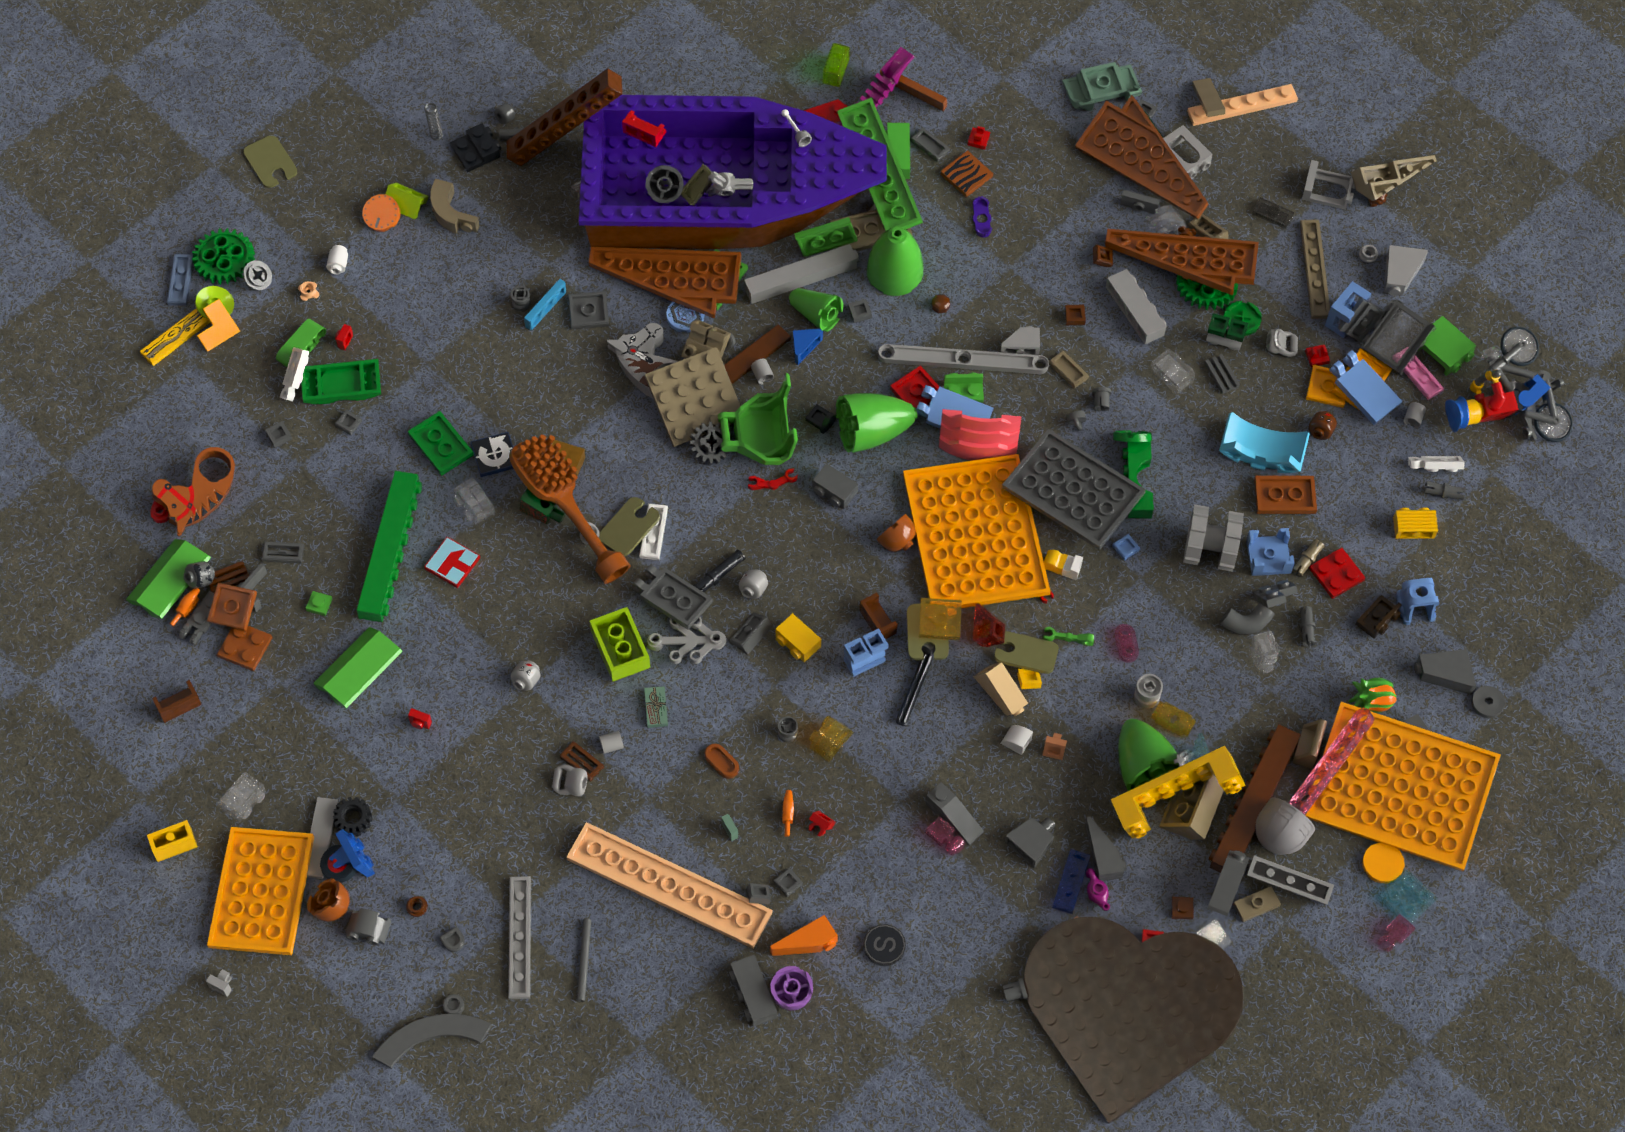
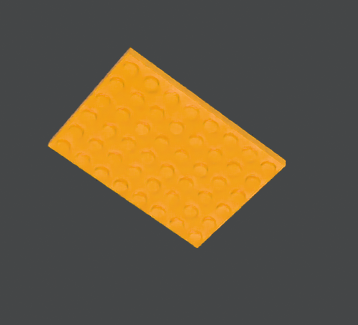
[903,454,1051,610]
[1303,702,1501,871]

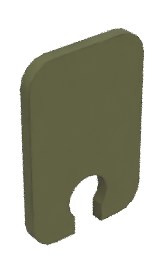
[244,135,297,188]
[599,497,660,556]
[907,603,949,660]
[994,631,1059,674]

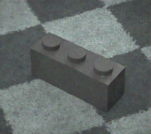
[728,955,777,1027]

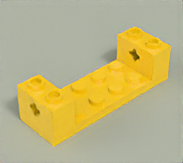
[1111,746,1246,839]

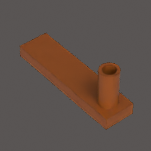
[880,70,947,111]

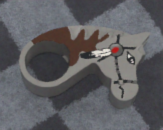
[607,323,678,398]

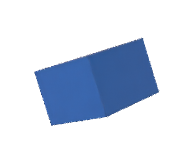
[793,329,823,365]

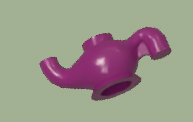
[1086,868,1110,911]

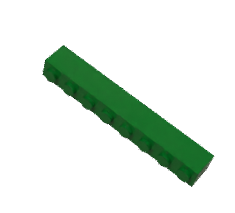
[357,471,422,622]

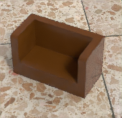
[859,593,898,639]
[152,680,202,723]

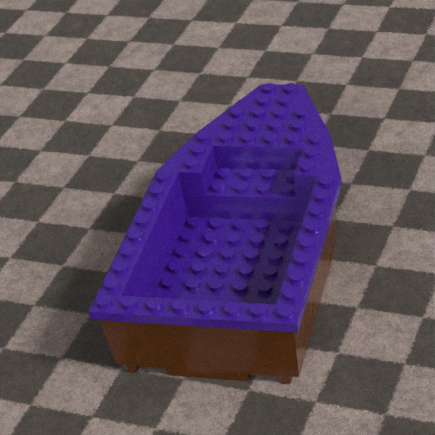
[579,95,887,249]

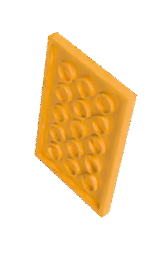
[207,827,314,955]

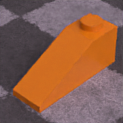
[770,915,838,956]

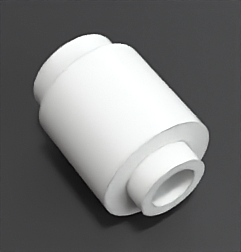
[326,245,348,275]

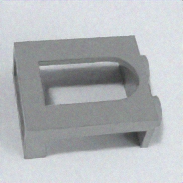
[1163,125,1212,179]
[1302,160,1355,210]

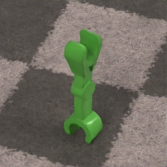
[1043,627,1094,646]

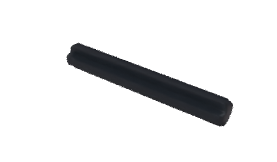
[896,653,933,726]

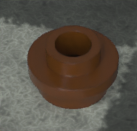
[406,896,428,917]

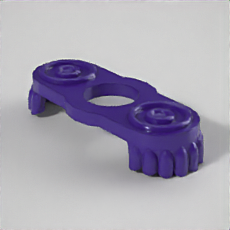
[972,196,992,237]

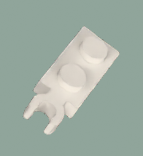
[280,347,309,402]
[1408,456,1464,472]

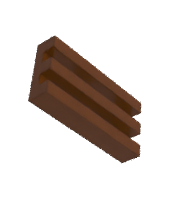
[209,561,249,594]
[560,741,604,782]

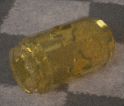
[1151,701,1197,737]

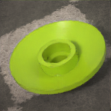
[195,286,234,319]

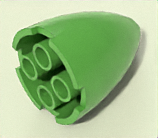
[867,227,923,296]
[836,393,917,453]
[1118,719,1180,791]

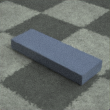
[167,254,194,306]

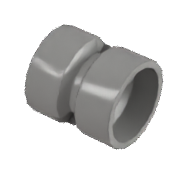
[1134,674,1163,709]

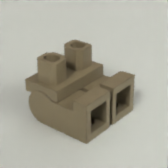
[681,320,731,359]

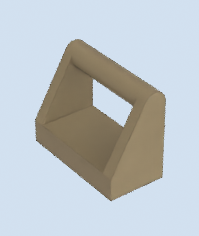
[1293,719,1327,769]

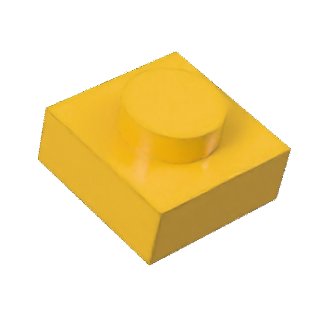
[1017,669,1042,689]

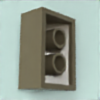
[1159,775,1224,840]

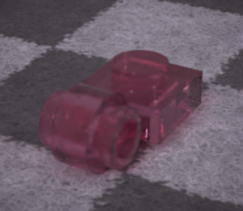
[925,816,965,856]

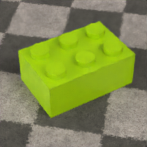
[590,607,650,682]

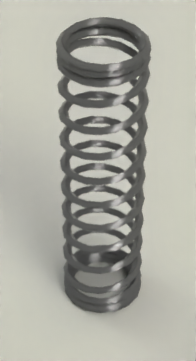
[424,103,443,140]

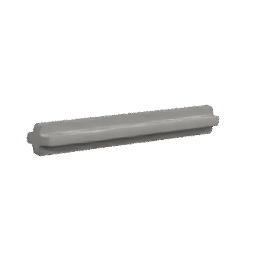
[1174,749,1194,766]

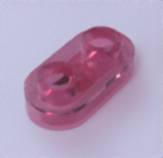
[1114,624,1139,663]

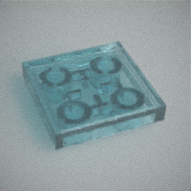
[1378,870,1438,927]

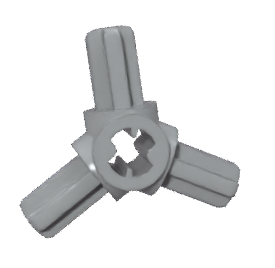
[706,171,753,197]

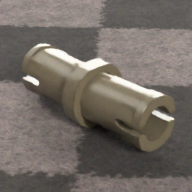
[1292,539,1325,577]

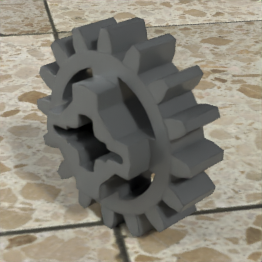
[689,422,729,465]

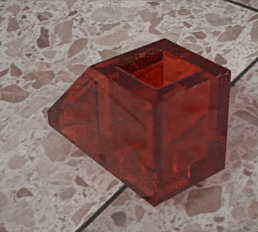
[972,603,1005,647]

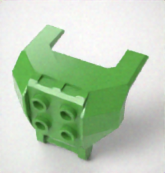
[718,373,798,465]

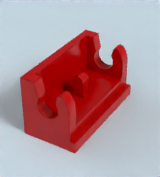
[622,110,666,147]

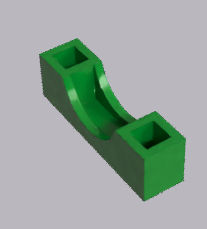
[1122,441,1154,519]

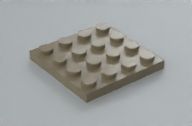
[644,347,740,447]

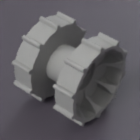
[1183,504,1244,572]

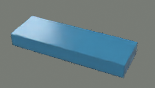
[524,279,566,330]

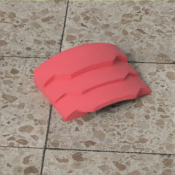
[939,409,1021,461]

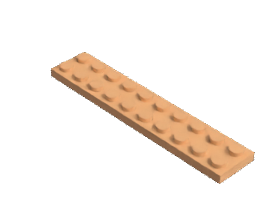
[566,822,773,949]

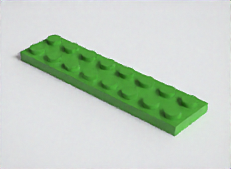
[837,97,923,231]

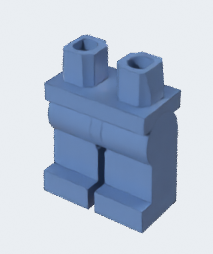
[844,629,888,677]

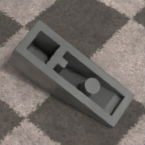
[926,782,984,846]
[1085,817,1127,881]

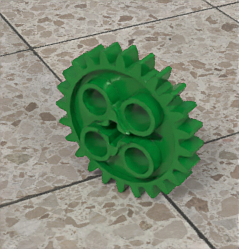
[192,228,255,285]
[1176,275,1238,310]

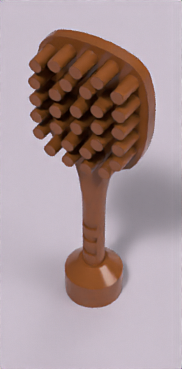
[509,434,631,584]

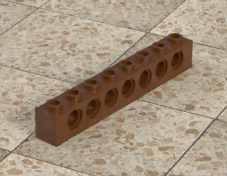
[507,68,622,166]

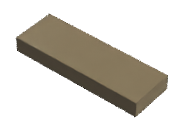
[1192,78,1225,117]

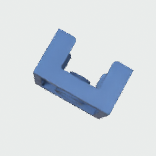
[1325,281,1372,338]
[1246,528,1295,576]

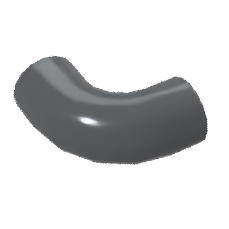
[1219,603,1275,635]

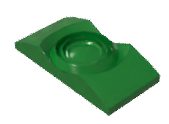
[302,359,381,404]

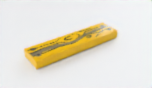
[140,309,210,366]

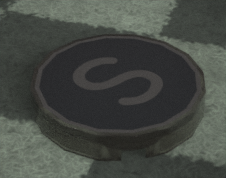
[863,924,906,966]

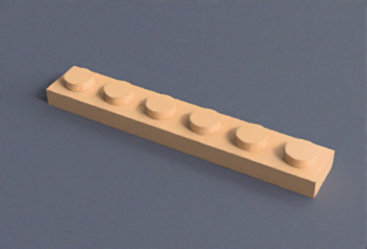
[1187,84,1298,126]

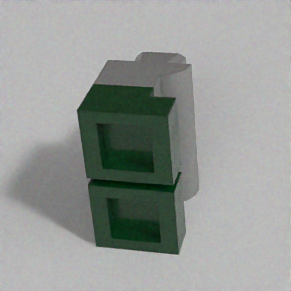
[1206,313,1248,350]

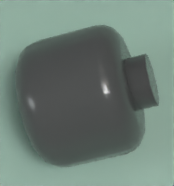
[495,103,515,124]

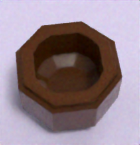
[931,294,950,313]

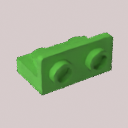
[944,373,984,403]

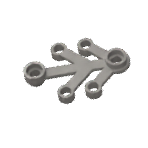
[647,617,726,664]

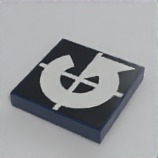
[471,432,514,477]

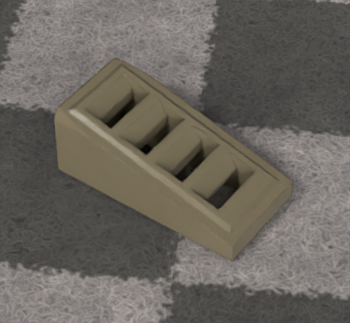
[1188,214,1228,239]

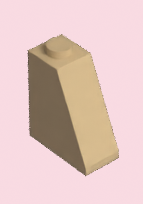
[973,662,1028,716]

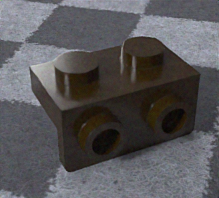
[1355,595,1402,639]

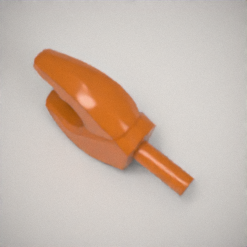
[169,588,200,626]
[782,790,794,837]

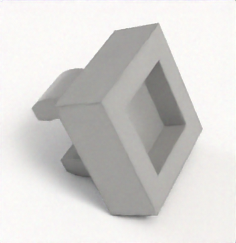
[206,969,232,997]

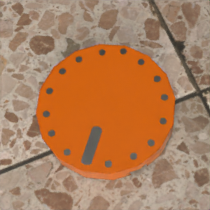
[362,194,400,232]

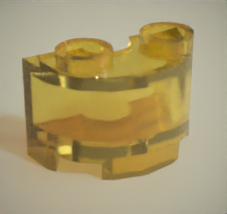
[809,716,854,762]

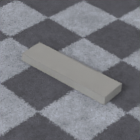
[307,797,339,879]

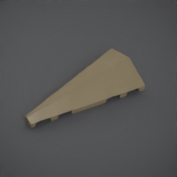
[1351,155,1437,201]

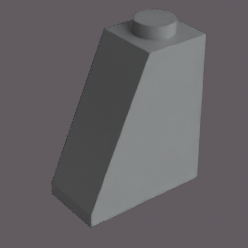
[1384,245,1428,296]

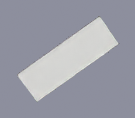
[639,503,668,560]

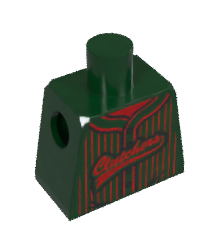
[520,488,565,524]

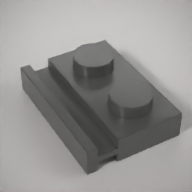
[1338,297,1384,342]

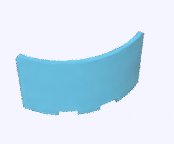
[1219,412,1310,473]

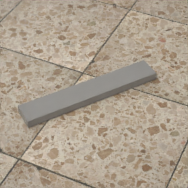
[508,876,531,999]

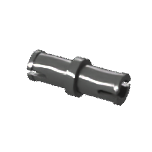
[1424,481,1466,500]
[1299,606,1316,647]

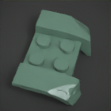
[1062,62,1142,111]

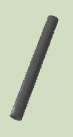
[577,919,591,1002]

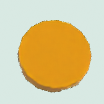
[1362,843,1405,884]

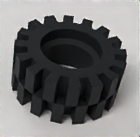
[333,797,372,836]

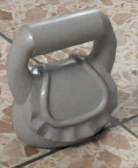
[1266,329,1298,357]
[552,764,587,796]

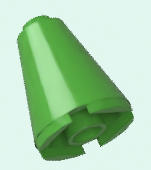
[789,288,843,332]

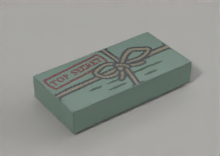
[644,686,668,728]

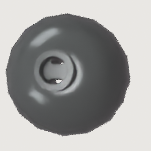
[646,165,684,203]

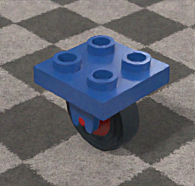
[320,829,375,883]

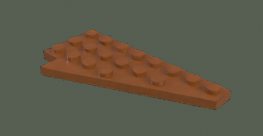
[1075,95,1209,219]
[1105,229,1259,295]
[589,247,742,318]

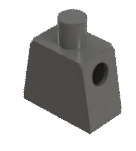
[1005,817,1056,868]

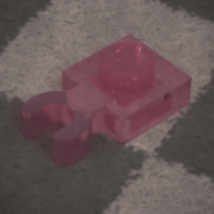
[1378,914,1416,952]

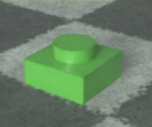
[306,591,332,616]

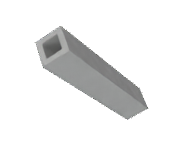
[744,244,859,304]

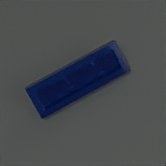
[1052,849,1090,914]

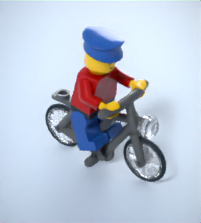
[1445,327,1573,442]

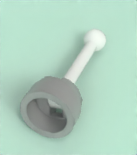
[781,109,812,147]

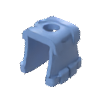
[1396,578,1439,625]

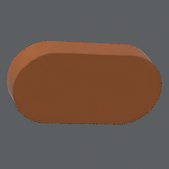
[705,744,739,779]

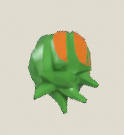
[1348,677,1397,713]

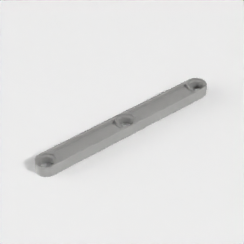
[878,344,1049,374]

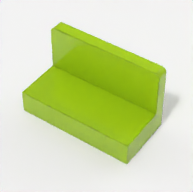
[386,183,429,219]

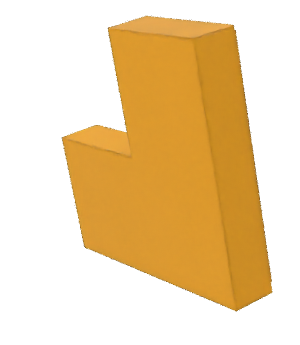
[197,299,240,352]

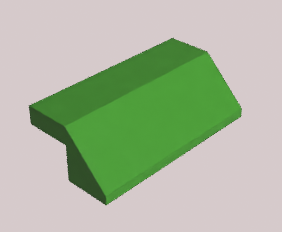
[126,539,211,619]
[313,627,402,708]

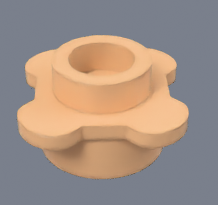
[298,281,319,301]

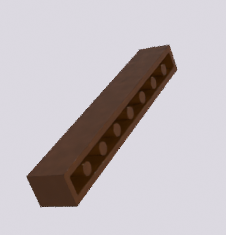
[1208,724,1301,873]

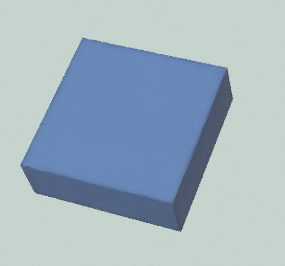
[1112,534,1140,561]

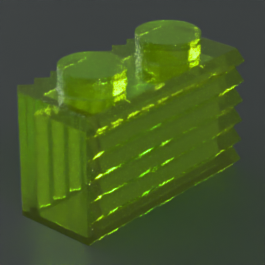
[823,43,850,87]

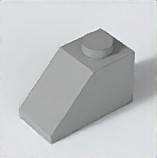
[1000,326,1040,355]

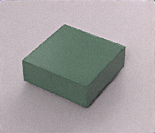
[721,814,738,841]

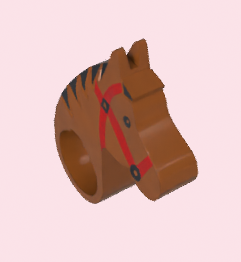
[152,447,235,537]

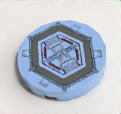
[666,302,705,333]

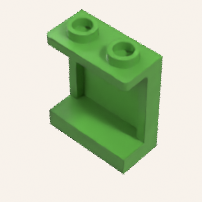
[1418,316,1476,376]

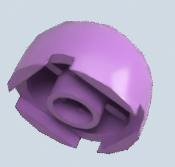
[770,966,813,1011]

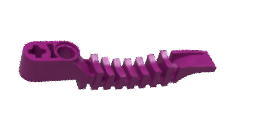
[836,47,914,126]

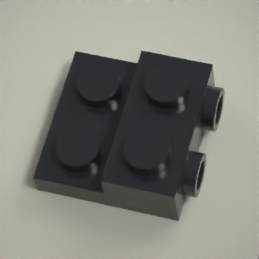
[450,123,501,173]

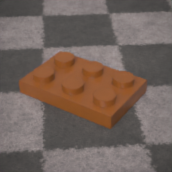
[1254,476,1317,514]

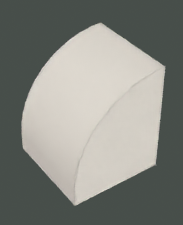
[1000,725,1033,755]

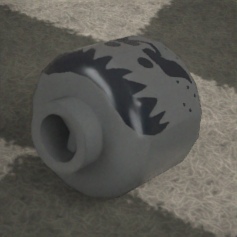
[183,561,215,589]

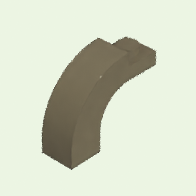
[430,178,479,234]

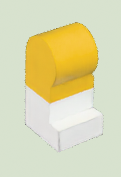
[1044,550,1083,580]

